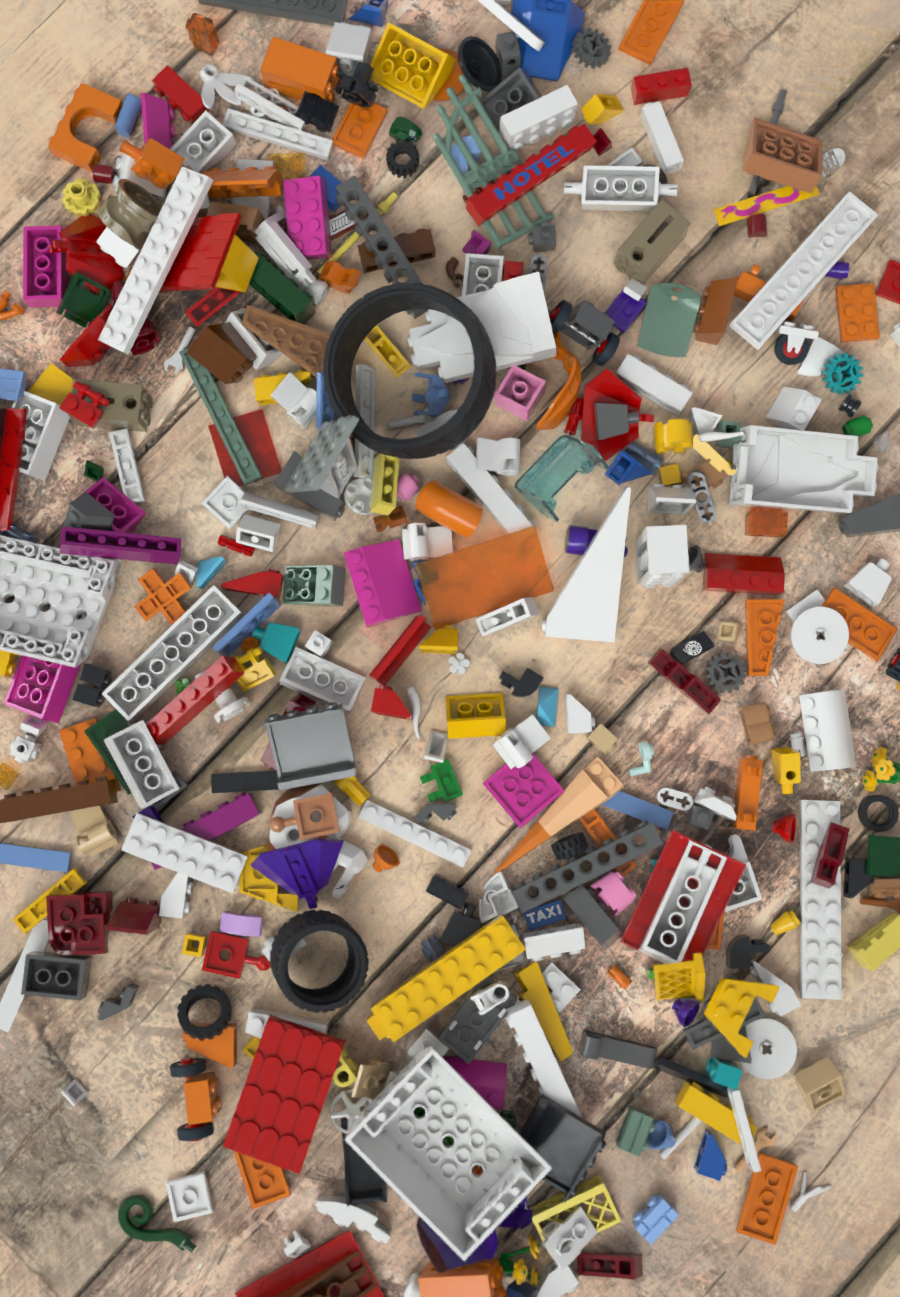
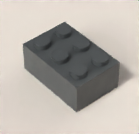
[21,951,91,1000]

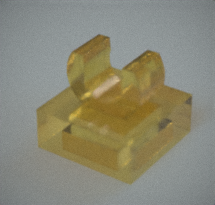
[0,763,19,790]

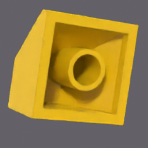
[419,626,458,654]

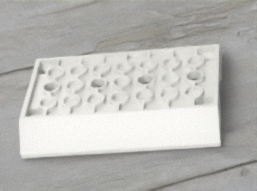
[0,535,116,668]

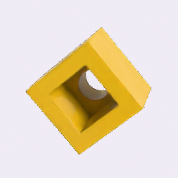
[182,932,207,957]

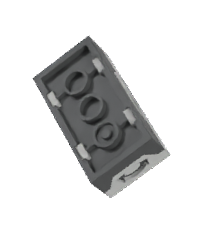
[437,975,518,1064]

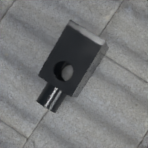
[440,902,481,946]

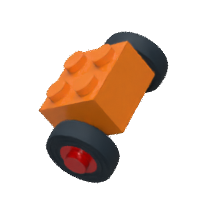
[170,1057,222,1142]

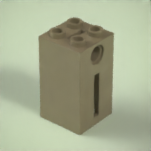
[613,200,691,285]
[69,379,153,432]

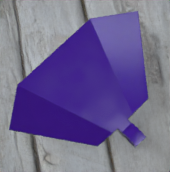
[251,839,344,909]

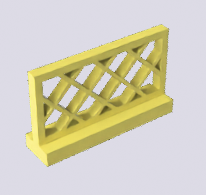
[529,1174,621,1256]

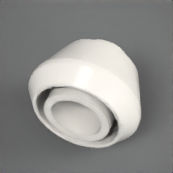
[306,280,329,305]
[403,1273,421,1297]

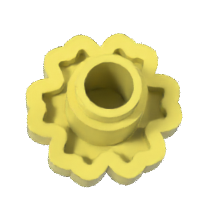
[62,179,101,217]

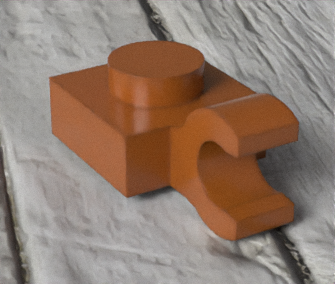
[373,506,408,532]

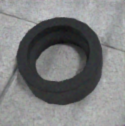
[858,795,899,832]

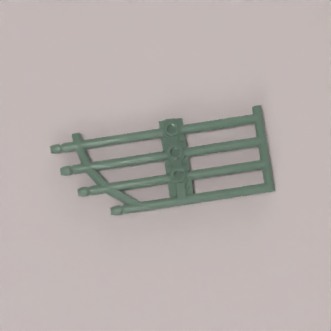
[433,74,554,249]

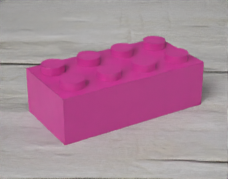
[283,176,332,260]
[23,226,68,308]

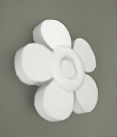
[448,653,470,675]

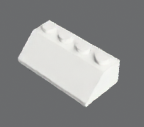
[104,720,179,809]

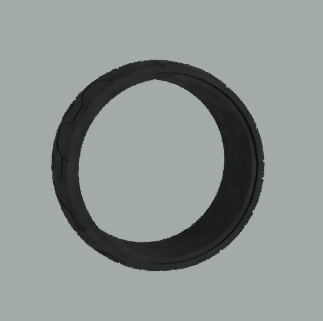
[323,283,497,459]

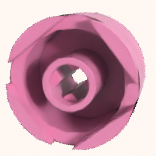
[590,871,636,916]

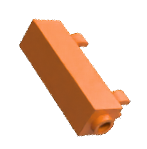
[734,264,804,322]
[732,755,763,831]

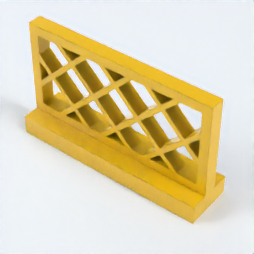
[653,953,705,1002]

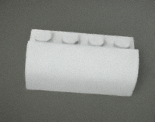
[799,690,856,772]

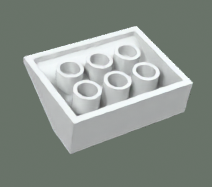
[12,391,70,481]

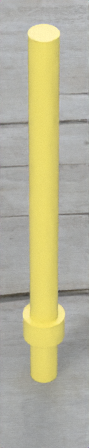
[317,192,398,275]

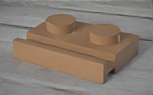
[866,879,900,898]

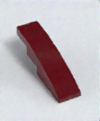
[648,648,721,714]

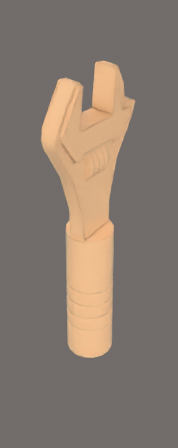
[734,1127,777,1173]

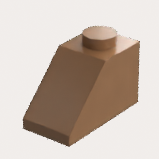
[681,459,727,489]

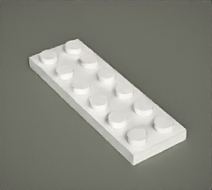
[121,813,248,893]

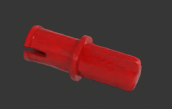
[564,398,583,436]

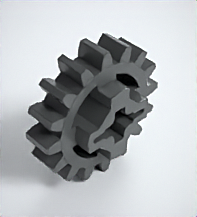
[572,27,612,69]
[704,652,747,693]

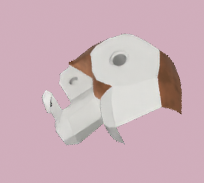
[267,783,369,898]

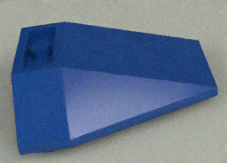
[511,0,585,82]

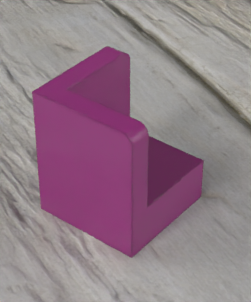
[462,230,491,255]

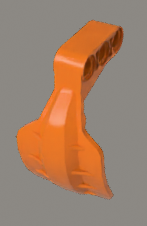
[536,331,581,430]

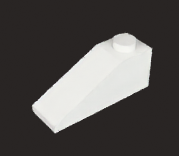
[475,597,540,637]

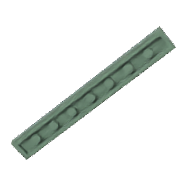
[179,347,262,486]

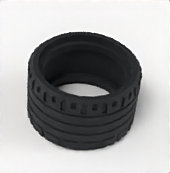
[270,910,369,1013]

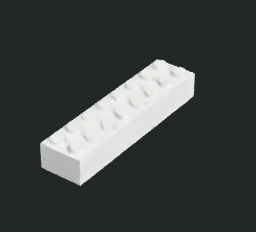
[102,585,244,722]

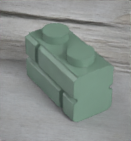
[616,1105,655,1156]

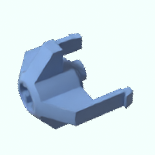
[412,372,450,417]

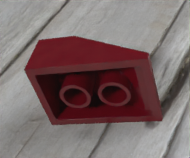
[107,897,161,935]

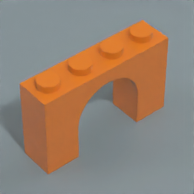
[48,82,123,173]

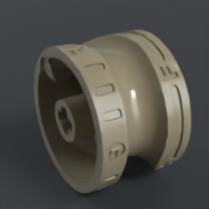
[98,179,163,248]

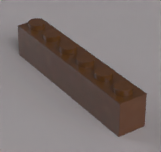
[0,776,118,823]

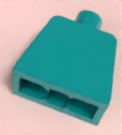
[253,622,301,664]

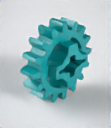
[821,353,864,395]

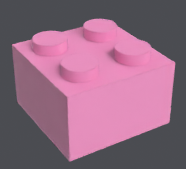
[494,366,546,421]

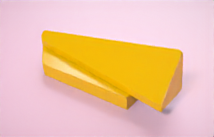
[512,962,573,1062]

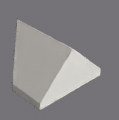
[688,407,722,436]

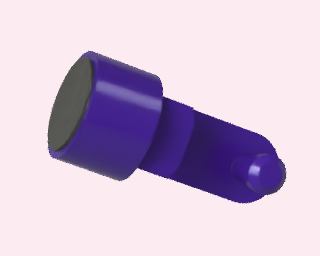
[565,525,628,557]

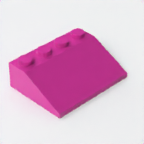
[344,539,422,628]
[4,655,81,723]

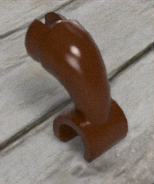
[446,257,464,288]

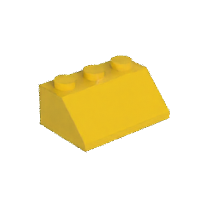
[445,692,506,739]

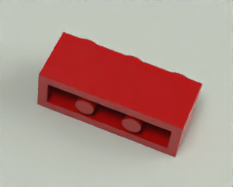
[152,65,210,124]
[631,67,692,105]
[185,287,241,327]

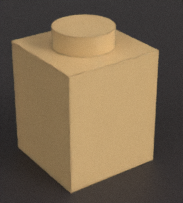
[586,723,618,753]

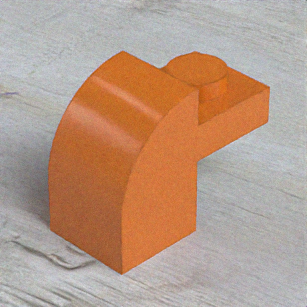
[318,261,361,294]

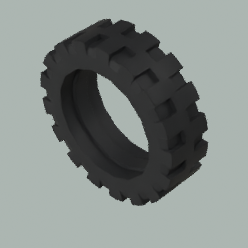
[177,984,232,1041]

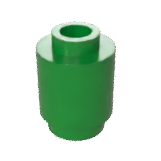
[842,415,873,437]

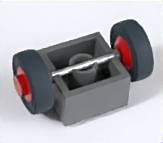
[549,300,620,366]

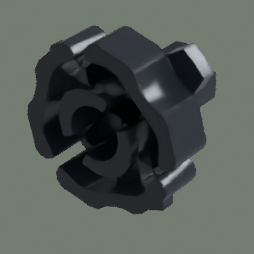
[335,61,379,109]

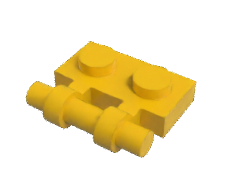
[234,646,277,692]

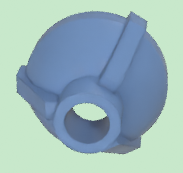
[648,1120,676,1150]

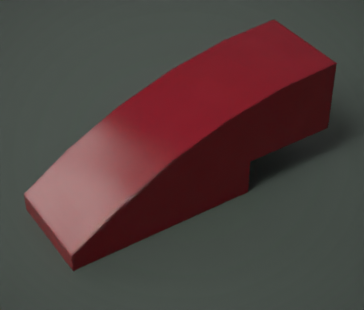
[810,822,850,889]

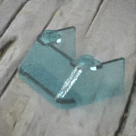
[515,435,609,522]

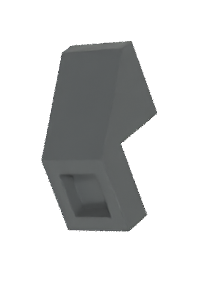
[413,804,457,824]
[98,984,139,1021]

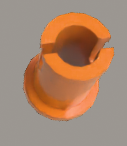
[607,964,632,990]

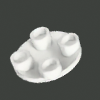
[344,478,373,515]

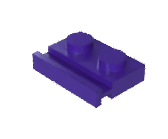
[605,287,647,334]

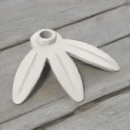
[200,64,255,108]

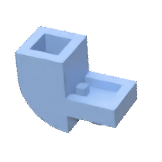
[451,135,480,174]

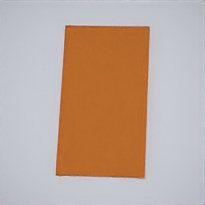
[414,525,554,630]

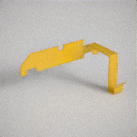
[693,434,737,475]

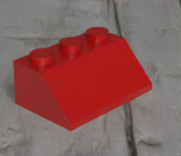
[371,685,412,720]

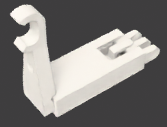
[255,204,316,292]

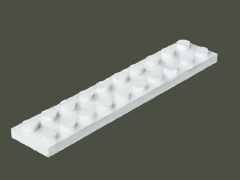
[98,167,213,355]
[729,191,878,350]
[800,800,842,1000]

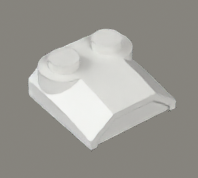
[693,787,737,820]

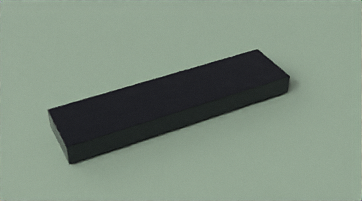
[211,770,279,793]
[654,1057,729,1098]

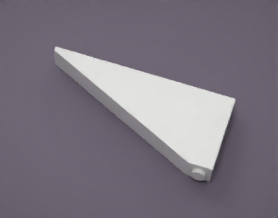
[541,486,631,643]

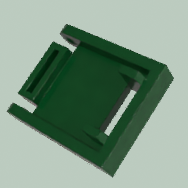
[56,272,111,328]

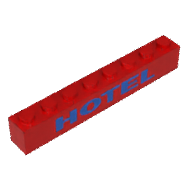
[465,123,597,227]

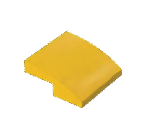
[28,363,73,405]

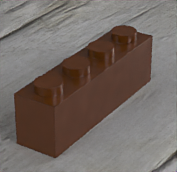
[357,229,436,273]

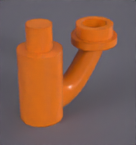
[0,291,25,320]

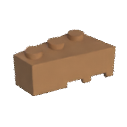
[206,202,265,244]

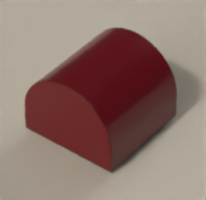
[93,164,117,184]
[747,214,767,238]

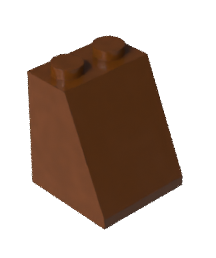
[186,322,257,384]

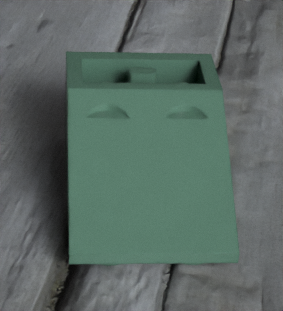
[282,565,346,607]

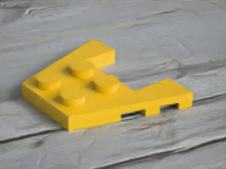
[239,844,299,912]
[704,977,780,1058]

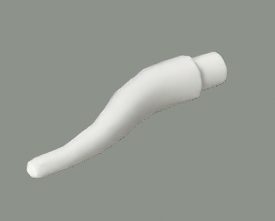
[698,431,744,443]
[406,685,421,739]

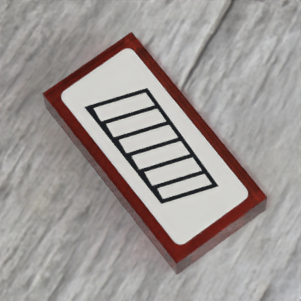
[329,211,360,241]

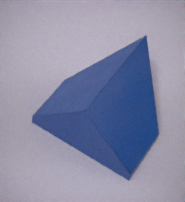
[347,0,389,27]
[605,450,652,486]

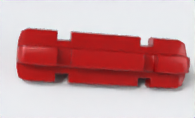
[217,535,255,557]

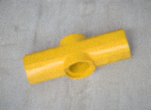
[332,776,371,806]

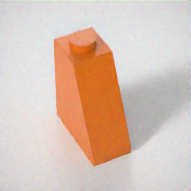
[183,1023,237,1068]

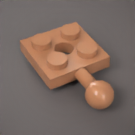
[270,793,340,840]

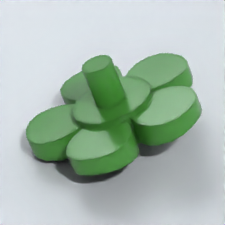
[175,677,191,694]

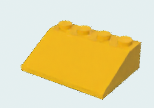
[370,22,457,110]

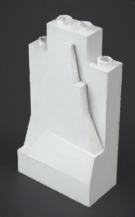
[407,272,556,383]
[729,425,878,514]

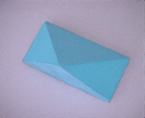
[196,556,227,590]
[536,687,559,727]

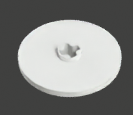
[790,606,849,664]
[740,1018,797,1079]

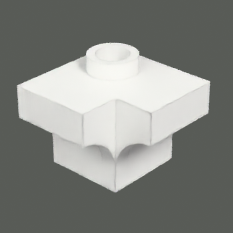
[407,1025,449,1058]

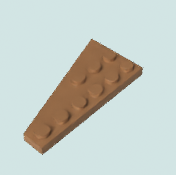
[241,305,330,377]

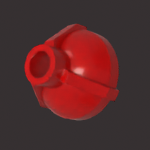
[772,814,796,843]

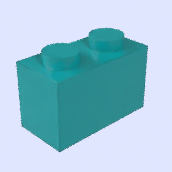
[705,1057,743,1090]

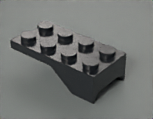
[341,1117,388,1207]

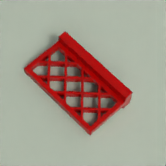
[369,615,432,686]

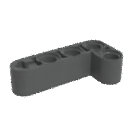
[578,1030,658,1069]

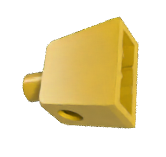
[771,747,801,794]

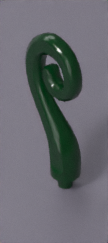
[118,1195,196,1253]

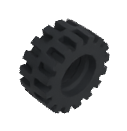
[386,140,419,178]
[551,832,589,860]

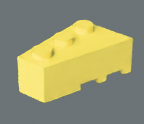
[847,913,900,972]

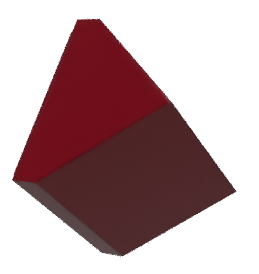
[593,128,612,156]

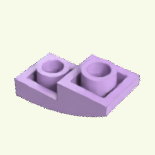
[220,911,263,937]

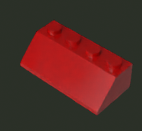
[703,553,785,595]

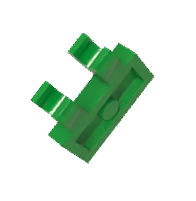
[420,759,463,802]

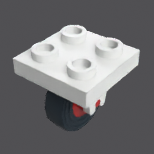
[774,320,819,365]

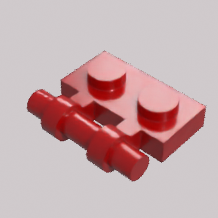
[59,381,110,429]

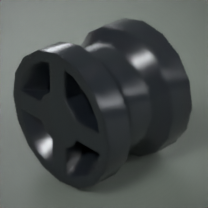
[838,394,862,417]

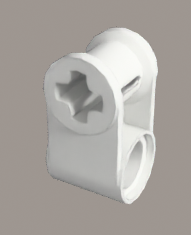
[470,981,509,1015]

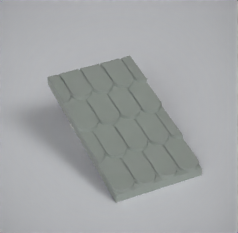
[283,415,359,498]

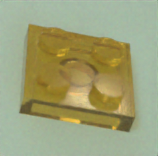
[268,153,305,191]

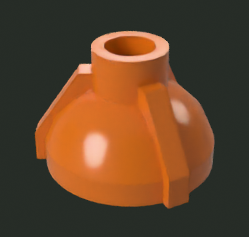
[372,844,401,872]

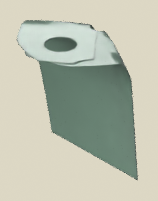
[637,283,701,357]

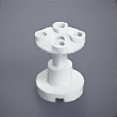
[195,671,251,724]

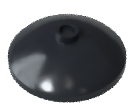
[457,36,502,92]

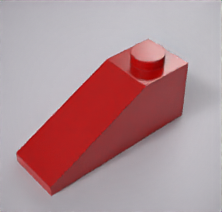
[221,569,284,599]

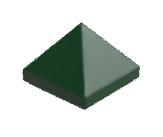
[84,460,104,482]

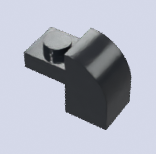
[498,668,544,698]
[726,934,769,969]

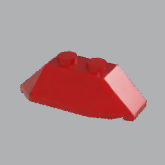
[60,304,113,367]

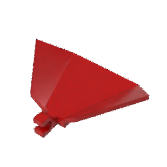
[49,214,124,295]
[581,368,654,465]

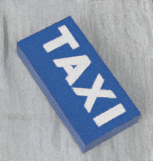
[524,900,566,931]

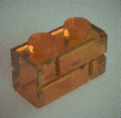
[185,12,219,56]
[745,508,788,538]

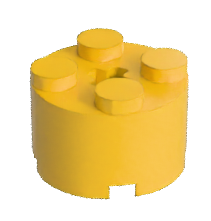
[653,419,693,454]

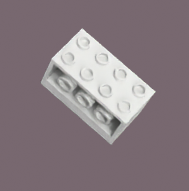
[635,525,689,588]

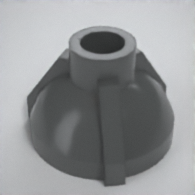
[688,545,705,573]

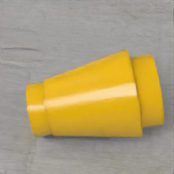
[769,910,801,935]

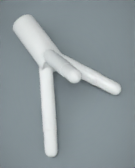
[790,1171,831,1212]

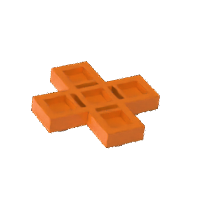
[134,568,192,625]

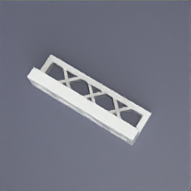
[235,76,306,131]

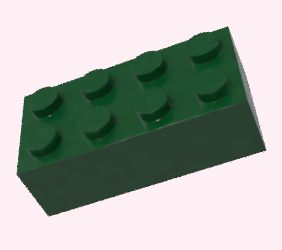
[249,251,316,325]

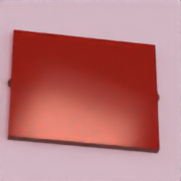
[208,409,282,487]

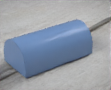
[115,93,142,138]

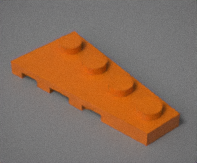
[745,599,785,676]

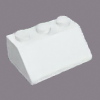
[225,305,283,370]
[522,923,585,962]

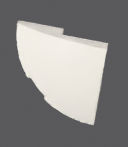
[797,337,845,377]
[479,871,519,924]

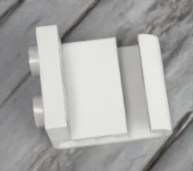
[112,153,167,201]

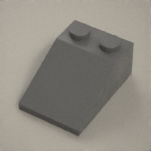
[480,67,542,132]

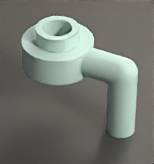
[628,741,654,777]

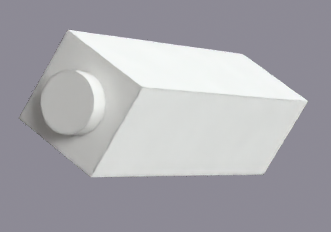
[640,101,684,175]

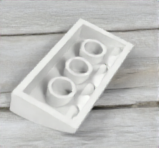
[279,647,366,715]

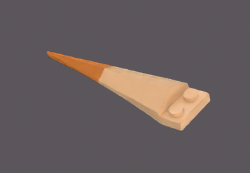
[494,757,625,874]

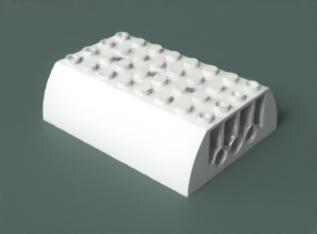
[345,1046,552,1261]

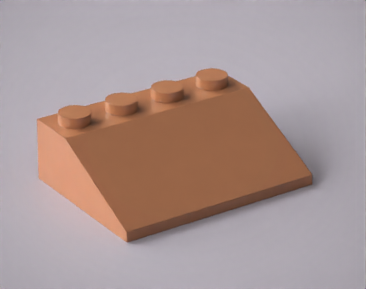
[743,117,822,193]

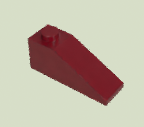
[577,1252,643,1280]

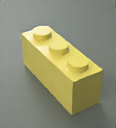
[370,453,399,516]

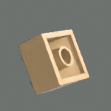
[794,1057,846,1113]

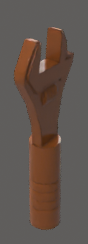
[860,896,900,914]

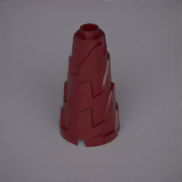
[111,281,160,355]

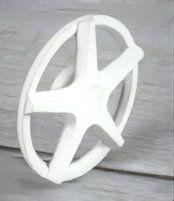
[331,1089,373,1134]

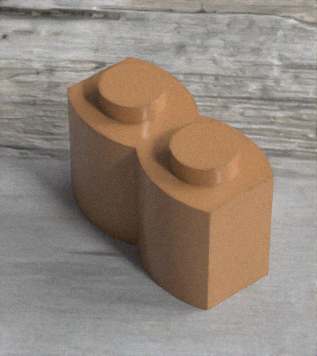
[739,702,776,745]

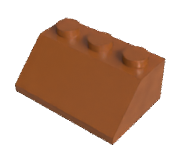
[694,278,738,346]

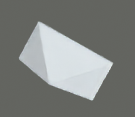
[424,730,449,763]

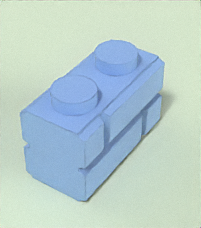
[632,1193,679,1245]

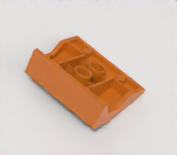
[201,166,282,198]

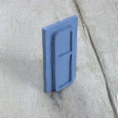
[0,368,27,402]

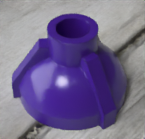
[672,999,700,1027]

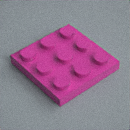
[483,753,564,828]

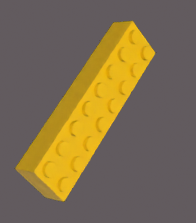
[371,914,526,1043]

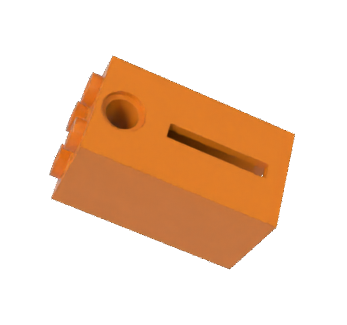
[260,37,339,103]
[418,1258,507,1297]

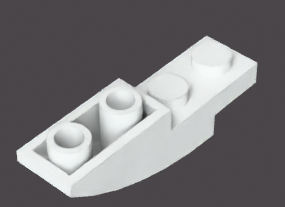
[315,1195,391,1244]

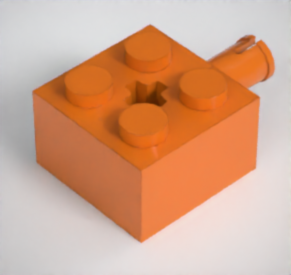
[119,138,185,190]

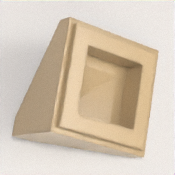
[717,621,742,642]

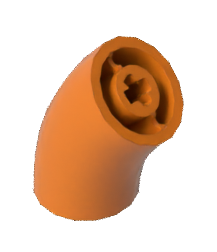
[415,480,483,538]

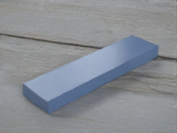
[602,791,674,830]
[0,843,72,872]

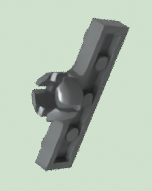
[683,997,765,1050]

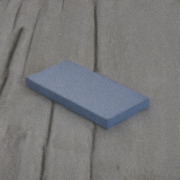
[213,593,281,656]

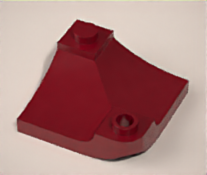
[46,891,113,955]

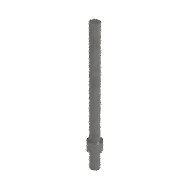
[748,89,787,195]

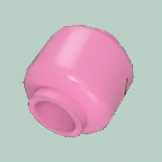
[397,473,420,501]

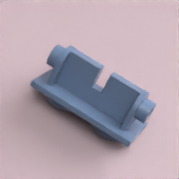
[625,441,664,475]
[0,522,40,543]
[421,935,444,963]

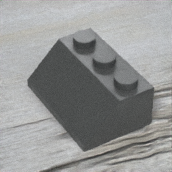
[64,492,115,531]

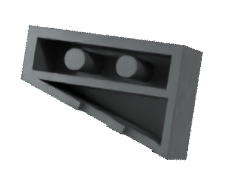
[564,884,623,950]

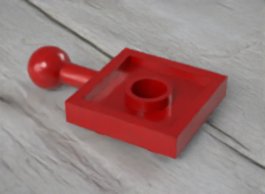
[202,931,271,979]

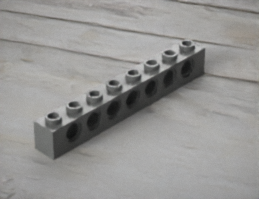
[335,176,428,319]
[511,820,663,913]

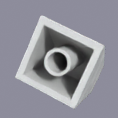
[325,22,372,76]

